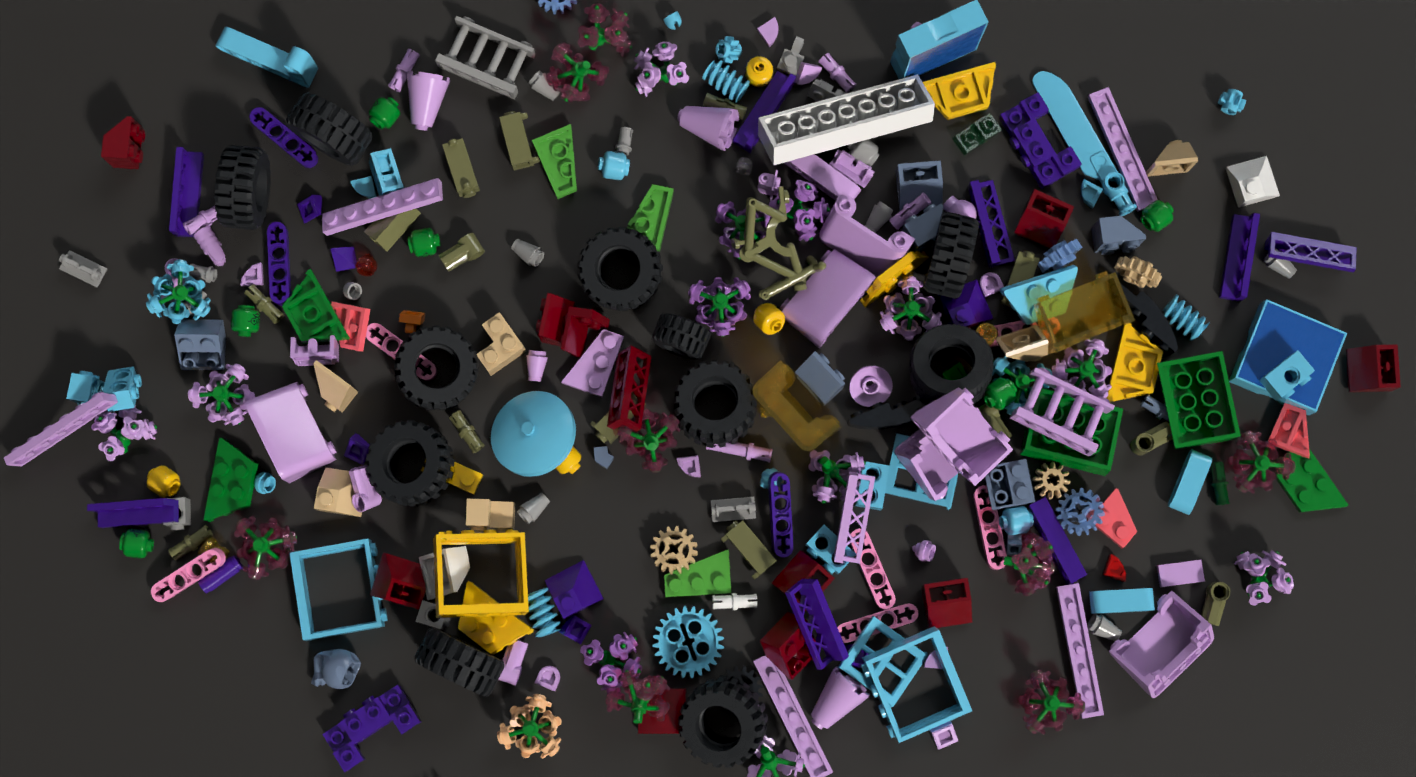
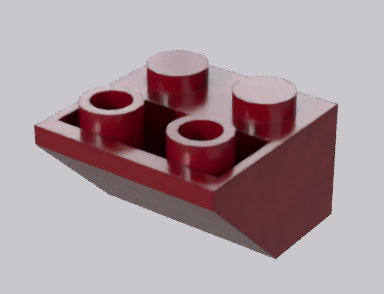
[101,116,145,170]
[1014,189,1074,249]
[536,293,576,346]
[1346,344,1401,392]
[772,550,835,612]
[370,552,426,609]
[921,578,972,629]
[760,612,816,680]

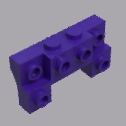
[999,92,1082,190]
[322,684,422,772]

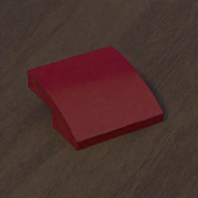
[638,689,686,734]

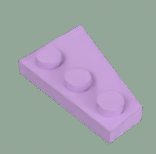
[561,329,624,397]

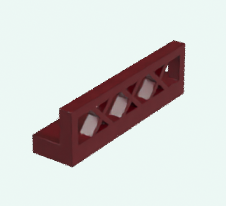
[607,345,651,431]

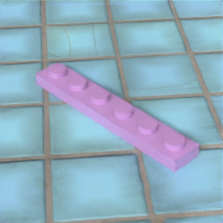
[1088,87,1158,212]
[322,178,443,236]
[4,392,118,467]
[1056,583,1104,719]
[753,655,833,777]

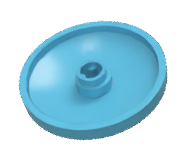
[491,391,576,477]

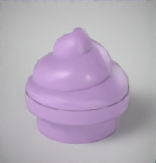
[912,540,936,562]

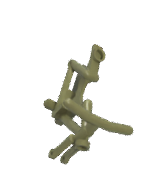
[731,186,826,300]

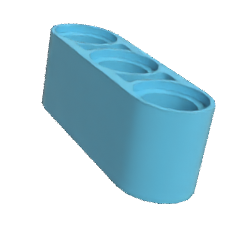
[1168,449,1212,515]
[1089,588,1155,614]

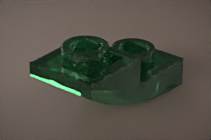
[952,113,1002,156]

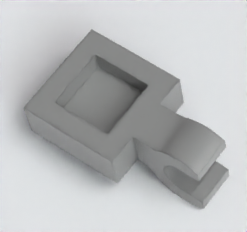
[777,36,804,76]

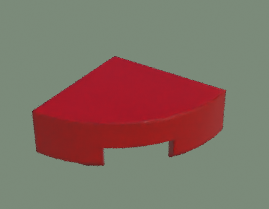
[1103,554,1126,582]

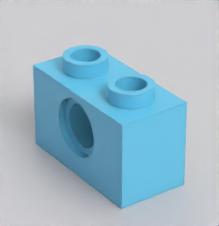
[1259,350,1315,400]

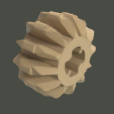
[1032,462,1071,499]

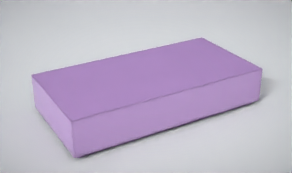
[1156,560,1205,587]

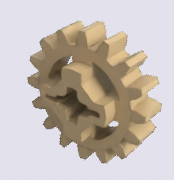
[1114,256,1162,288]
[650,526,698,575]

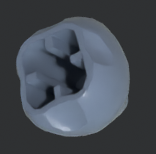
[311,649,361,689]

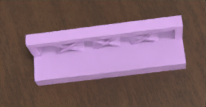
[834,472,875,564]

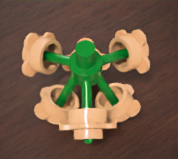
[497,694,562,759]

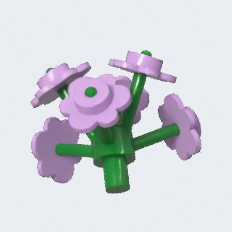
[747,734,805,777]

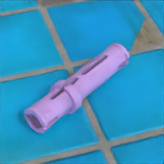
[706,442,773,463]

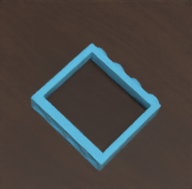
[290,539,388,641]
[861,626,972,743]

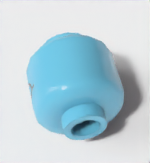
[598,151,630,180]
[999,505,1034,535]

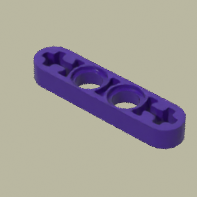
[249,107,318,168]
[267,222,291,306]
[768,471,793,557]

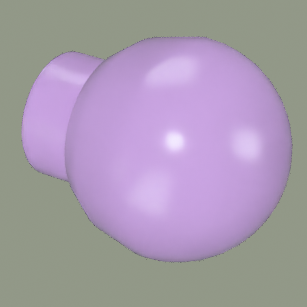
[943,196,977,219]

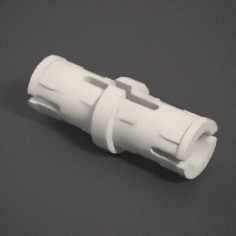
[712,593,757,610]

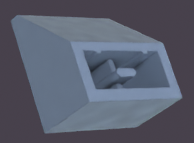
[895,161,943,212]
[902,203,944,252]
[1091,216,1146,255]
[174,319,226,370]
[794,351,845,407]
[985,459,1035,510]

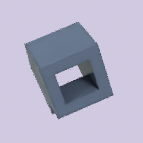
[594,446,614,469]
[1005,534,1022,556]

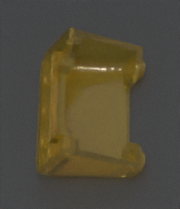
[1034,271,1135,355]
[753,360,843,451]

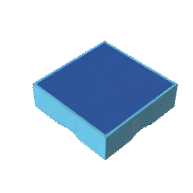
[890,0,988,79]
[1229,299,1347,415]

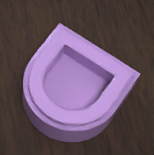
[979,272,1004,298]
[535,666,560,691]

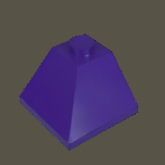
[937,279,994,328]
[545,560,604,619]

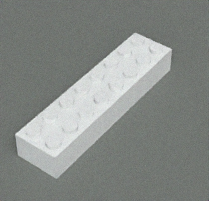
[758,74,935,166]

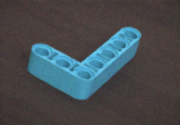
[215,27,318,88]

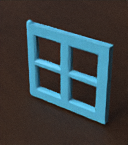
[885,433,958,510]
[838,616,928,707]

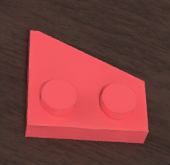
[331,302,370,351]
[1268,403,1310,459]
[1090,488,1137,549]

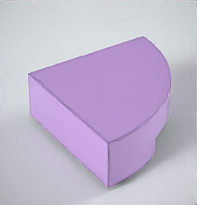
[757,17,778,47]
[795,62,822,85]
[241,263,264,287]
[677,455,701,478]
[924,647,948,669]

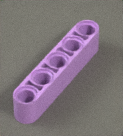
[784,154,861,201]

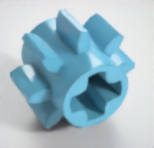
[716,36,742,63]
[1218,89,1247,115]

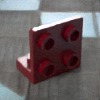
[560,306,610,358]

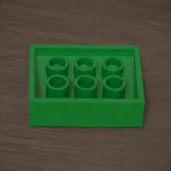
[1157,351,1241,449]
[1020,388,1123,476]

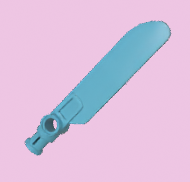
[1032,71,1137,216]

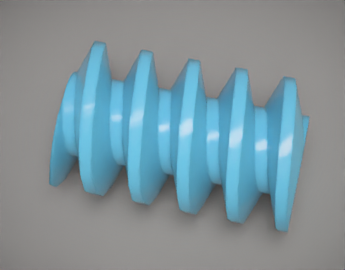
[702,60,750,103]
[1162,294,1211,341]
[528,588,562,637]

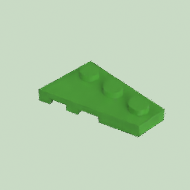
[532,124,577,199]
[627,184,674,252]
[664,549,731,597]

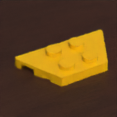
[923,62,996,120]
[860,251,930,308]
[1106,321,1163,402]
[458,581,534,655]

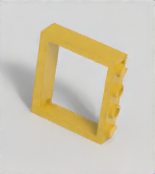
[433,529,529,618]

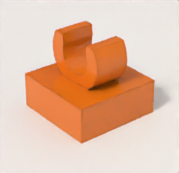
[399,310,425,334]

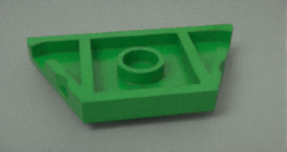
[282,269,350,344]
[203,438,258,522]
[1274,449,1348,513]

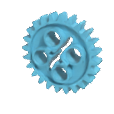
[653,606,724,678]

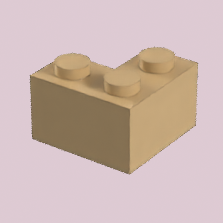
[477,312,526,376]
[466,499,515,533]

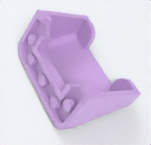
[819,191,915,277]
[780,249,877,349]
[244,382,337,483]
[910,387,1013,486]
[894,407,982,501]
[1109,591,1214,698]

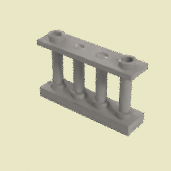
[435,16,536,100]

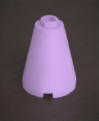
[407,71,450,131]
[677,106,739,151]
[811,666,870,729]

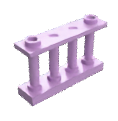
[1010,368,1115,456]

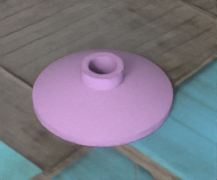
[849,366,893,407]

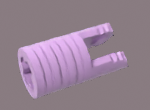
[193,226,226,266]

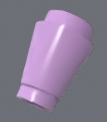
[526,350,548,382]

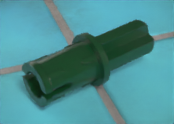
[1211,462,1230,506]

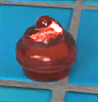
[356,253,378,276]

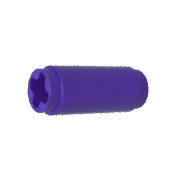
[198,555,243,593]

